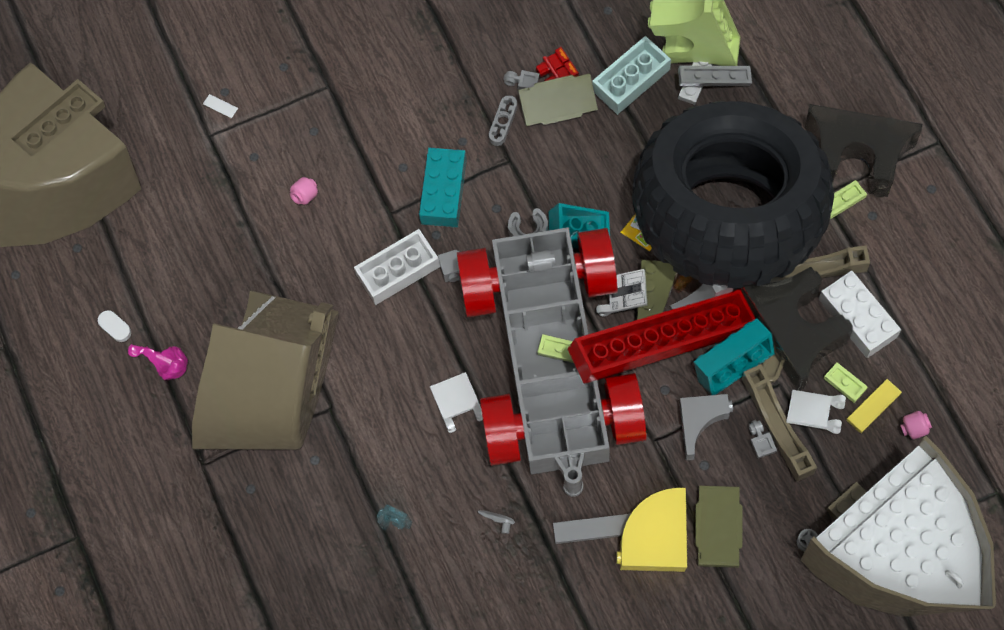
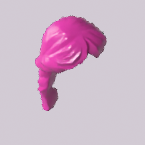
[128,344,188,380]

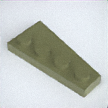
[637,260,677,320]

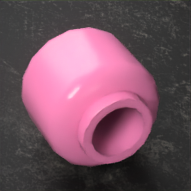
[290,177,318,205]
[900,411,932,440]

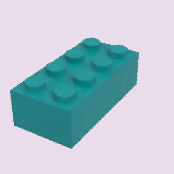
[419,148,467,227]
[694,319,775,395]

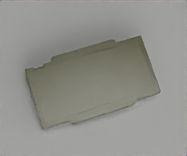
[518,73,598,126]
[695,486,742,568]

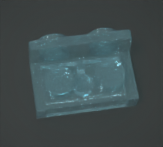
[377,504,413,531]

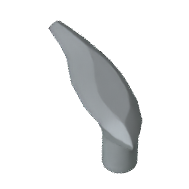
[478,510,515,534]

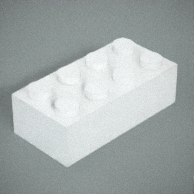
[354,229,440,305]
[819,271,901,358]

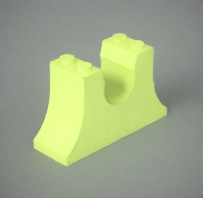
[648,0,740,66]

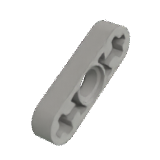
[489,96,517,146]

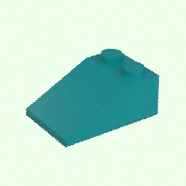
[549,203,610,249]

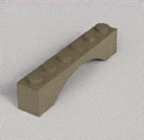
[753,245,870,286]
[742,364,817,482]

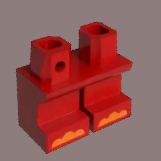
[536,47,579,81]

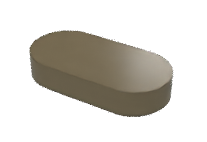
[762,346,787,383]

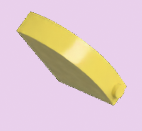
[616,488,687,572]

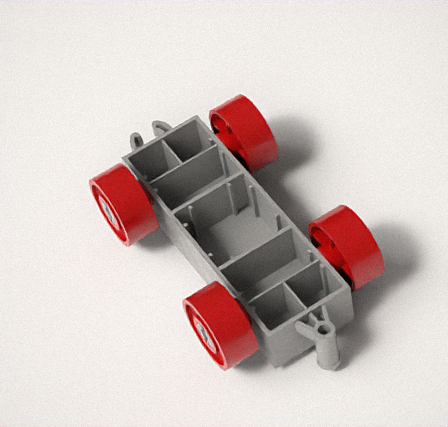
[457,208,646,497]

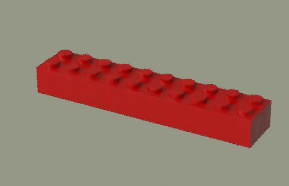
[568,290,756,384]

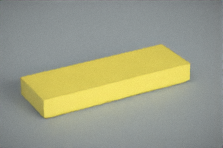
[846,379,902,434]

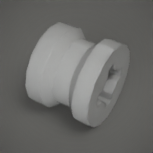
[796,529,818,552]

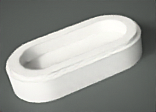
[98,311,131,342]

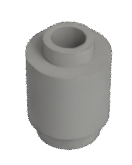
[526,250,556,272]

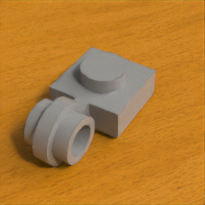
[503,70,539,89]
[748,420,777,459]

